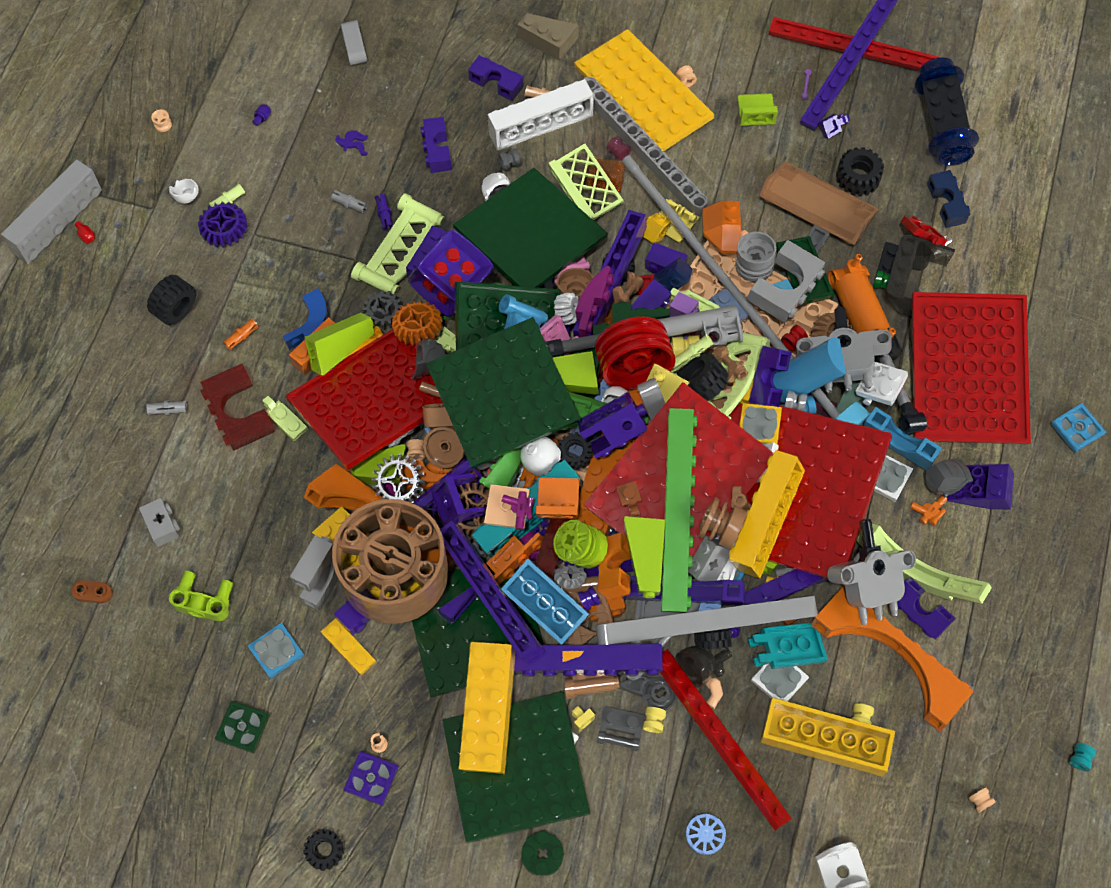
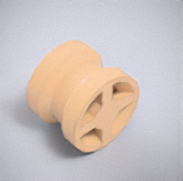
[676,65,697,87]
[151,109,172,132]
[406,439,425,460]
[969,787,996,813]

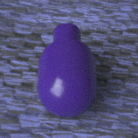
[252,104,271,126]

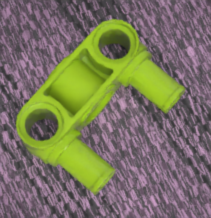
[169,570,233,621]

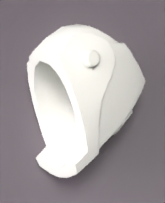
[482,173,511,201]

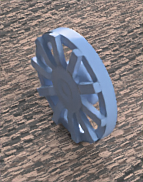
[686,814,726,855]

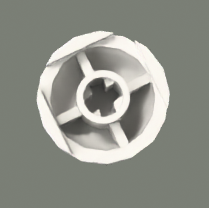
[520,437,561,476]

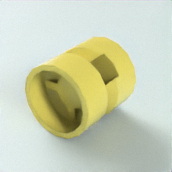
[671,335,700,357]

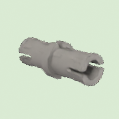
[331,190,368,214]
[147,400,187,415]

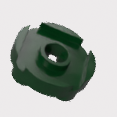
[521,831,564,876]

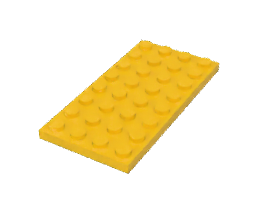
[574,29,714,151]

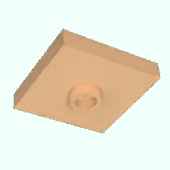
[484,485,531,529]

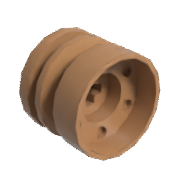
[556,268,594,301]
[698,497,747,550]

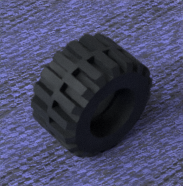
[836,147,884,196]
[147,274,197,326]
[677,352,728,401]

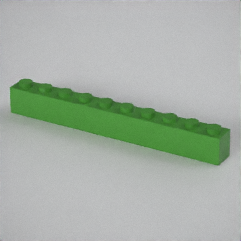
[661,408,697,613]

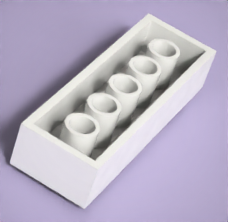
[488,79,594,151]

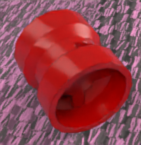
[781,325,808,351]

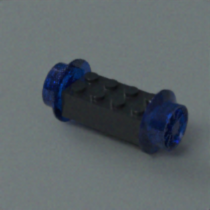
[915,57,979,166]

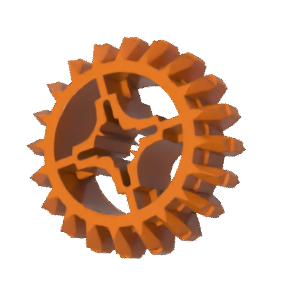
[392,300,443,346]

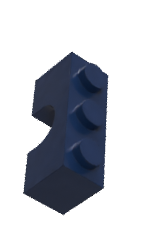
[927,170,970,228]

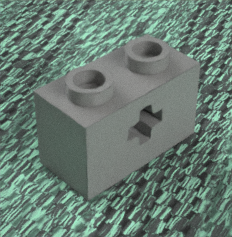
[139,498,180,547]
[688,535,730,581]

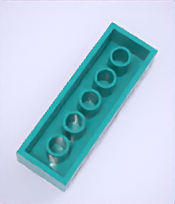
[472,459,583,559]

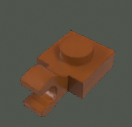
[616,481,642,517]

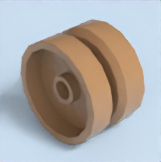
[423,426,466,468]

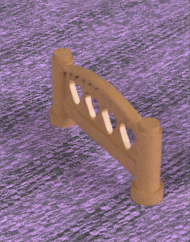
[553,576,620,699]

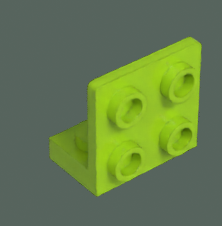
[738,94,778,126]

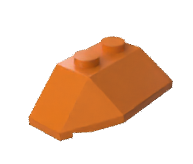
[702,201,741,254]

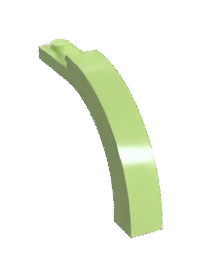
[857,524,992,604]

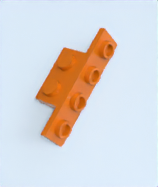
[486,532,546,585]

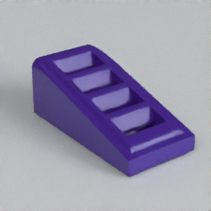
[438,587,477,625]

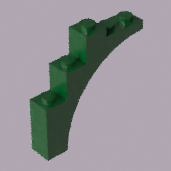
[574,301,670,396]

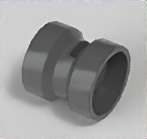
[498,148,521,171]

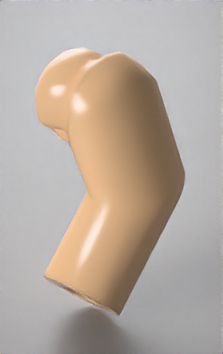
[706,678,723,709]

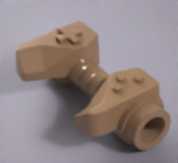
[613,271,643,303]
[713,346,748,383]
[731,486,752,510]

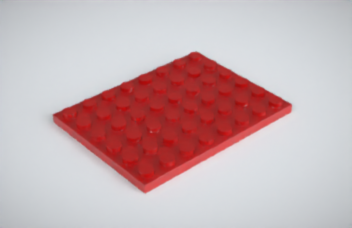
[912,292,1031,444]
[285,329,443,470]
[584,382,774,569]
[747,405,893,579]

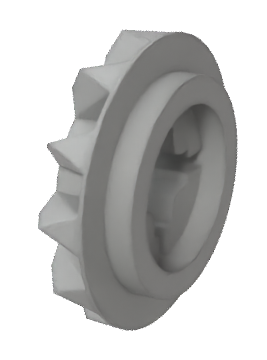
[554,564,586,589]

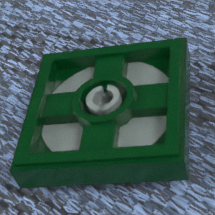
[215,701,270,754]

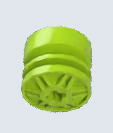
[553,520,608,569]

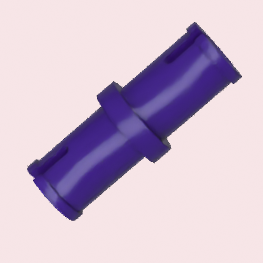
[375,194,393,231]

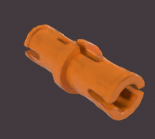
[223,318,259,351]

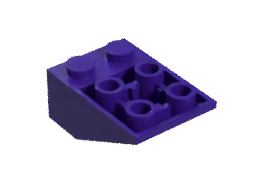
[947,464,1014,509]

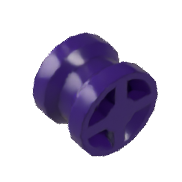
[578,586,601,611]

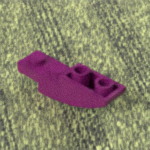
[575,266,614,337]

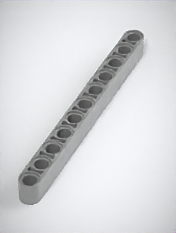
[583,77,707,217]
[596,596,818,645]

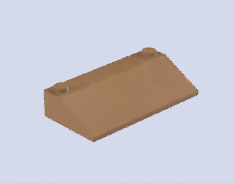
[759,161,879,245]

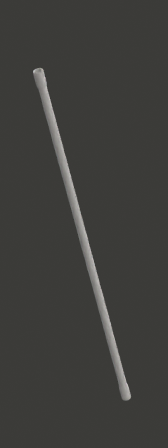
[622,155,888,476]

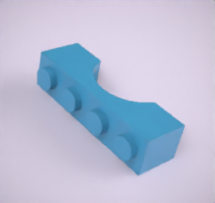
[864,407,942,470]

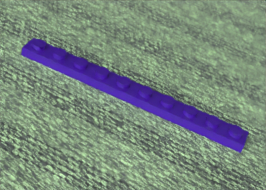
[800,0,898,131]

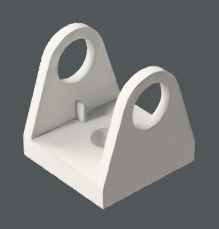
[815,842,870,888]

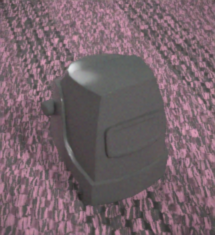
[412,339,446,380]
[925,459,973,497]

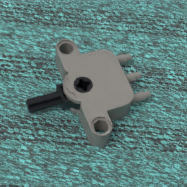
[796,306,892,393]
[828,519,916,625]

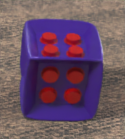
[409,229,493,317]

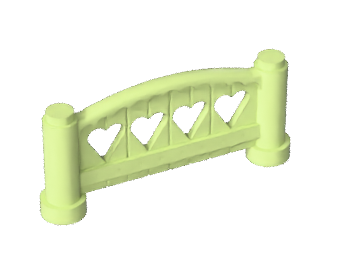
[351,193,445,295]
[708,332,770,419]

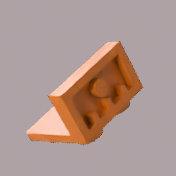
[536,478,579,519]

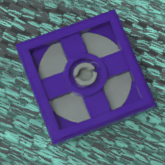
[343,751,399,806]

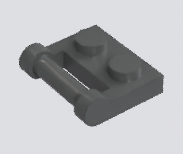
[597,707,645,751]

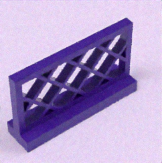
[413,458,489,525]

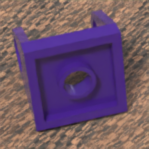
[431,473,487,527]

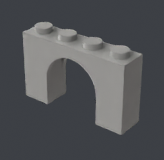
[747,240,826,323]
[290,535,339,611]

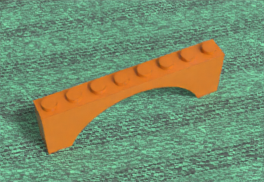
[303,463,456,575]
[811,586,974,732]

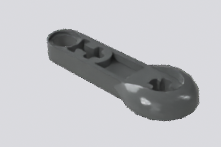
[614,672,677,710]

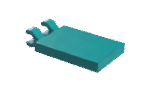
[748,623,828,669]

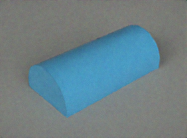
[773,338,846,403]
[501,559,589,645]

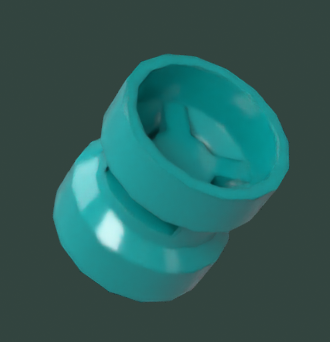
[1069,743,1097,772]

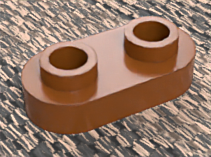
[71,580,113,604]

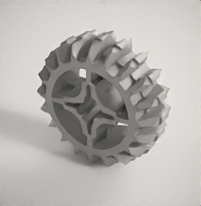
[372,454,425,503]

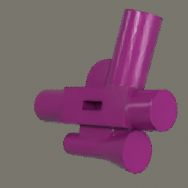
[501,491,535,530]

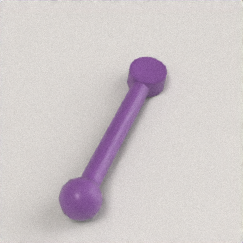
[801,69,812,99]

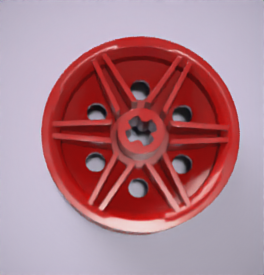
[595,317,675,390]

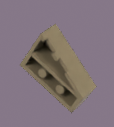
[517,13,579,61]

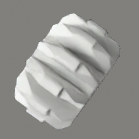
[553,293,579,325]

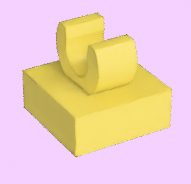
[572,706,595,733]

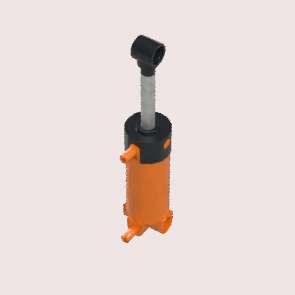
[828,254,927,434]

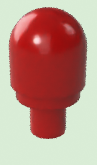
[75,221,95,244]

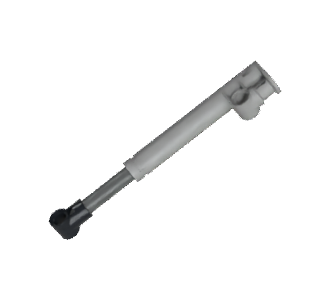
[545,305,743,358]

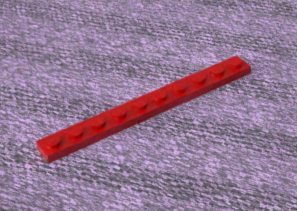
[769,17,940,75]
[660,649,792,830]

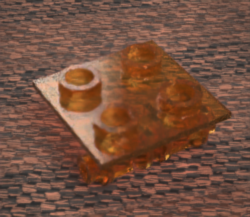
[586,158,625,192]

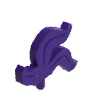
[335,130,368,156]

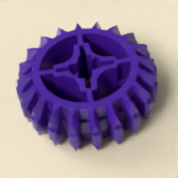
[198,201,248,248]

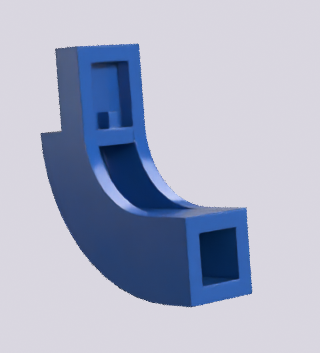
[283,288,329,350]

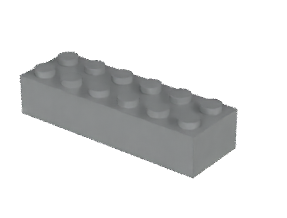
[1,159,102,264]

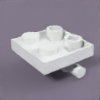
[856,362,908,406]

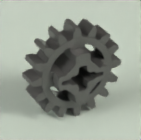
[362,290,402,329]

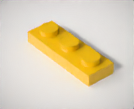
[320,618,376,676]

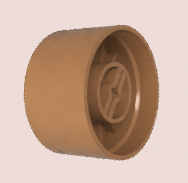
[332,499,449,624]

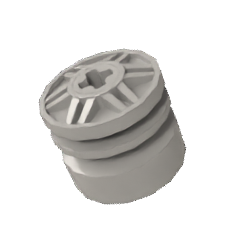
[735,232,776,281]

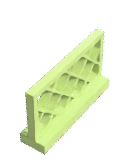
[549,144,623,220]

